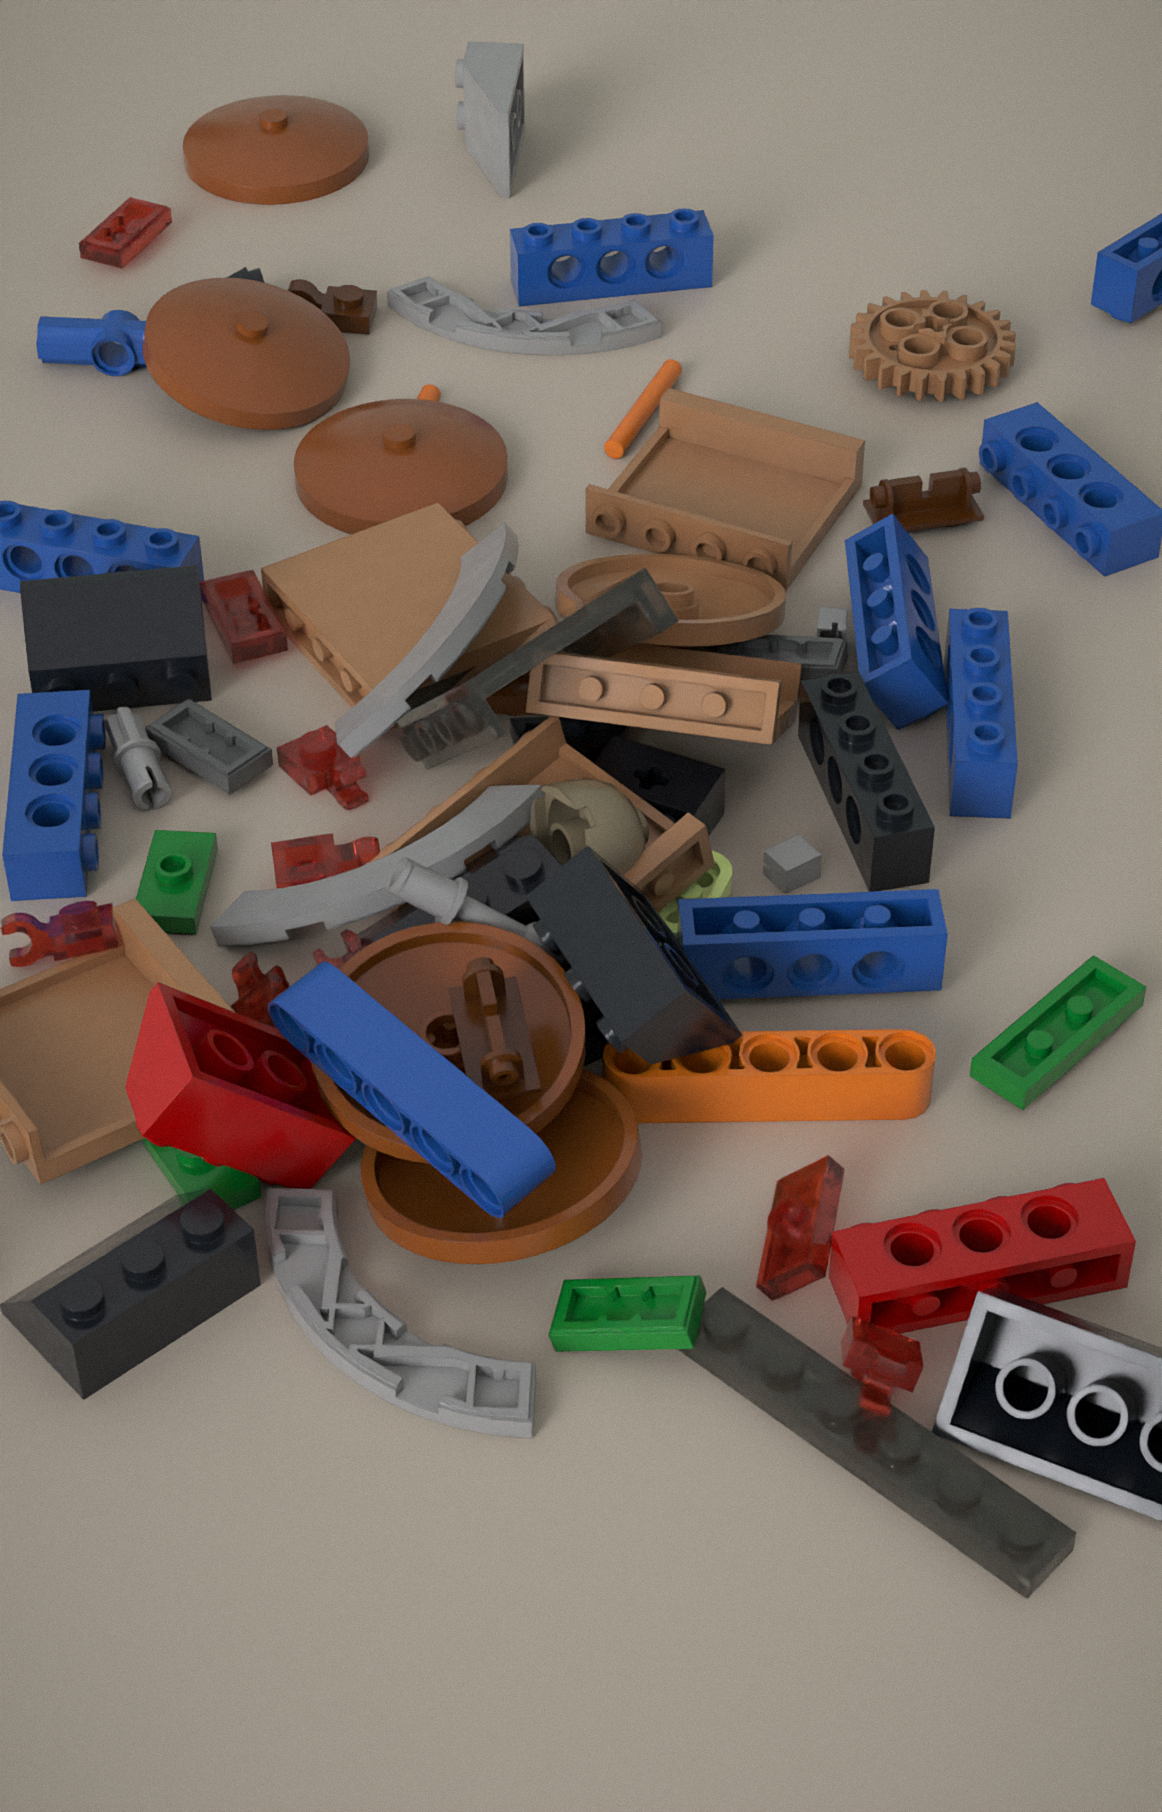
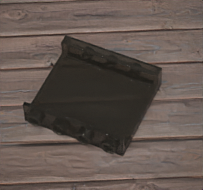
[397,567,678,769]

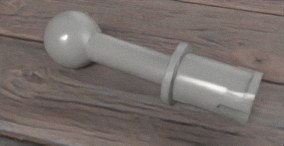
[386,857,565,965]

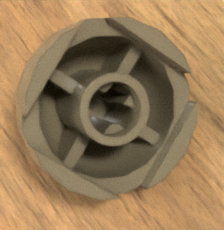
[530,778,649,875]

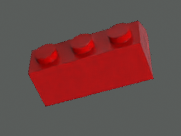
[125,982,356,1189]

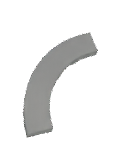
[387,276,662,355]
[335,522,519,758]
[210,785,545,946]
[265,1188,536,1438]

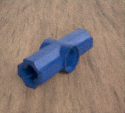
[36,309,147,377]

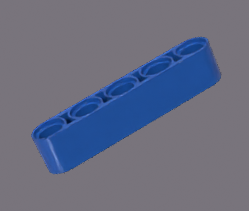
[268,961,556,1218]

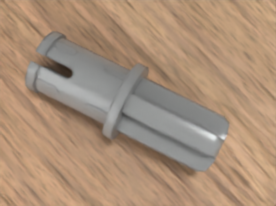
[105,707,172,810]

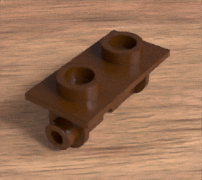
[863,467,984,532]
[448,957,541,1100]

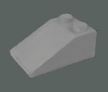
[455,41,525,198]

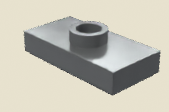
[725,634,848,685]
[145,699,273,795]

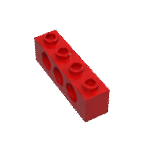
[829,1178,1136,1343]

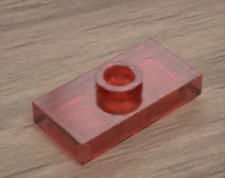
[79,197,172,269]
[200,570,288,664]
[756,1155,845,1301]

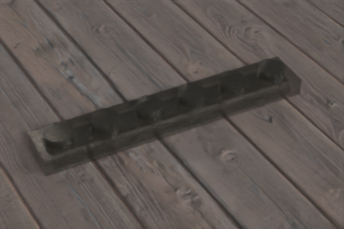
[677,1287,1077,1599]

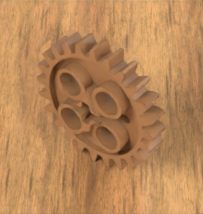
[849,290,1016,402]

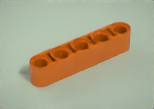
[603,1029,936,1123]

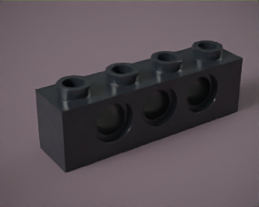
[798,672,935,892]

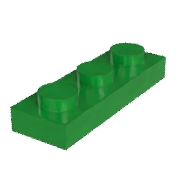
[970,955,1147,1110]

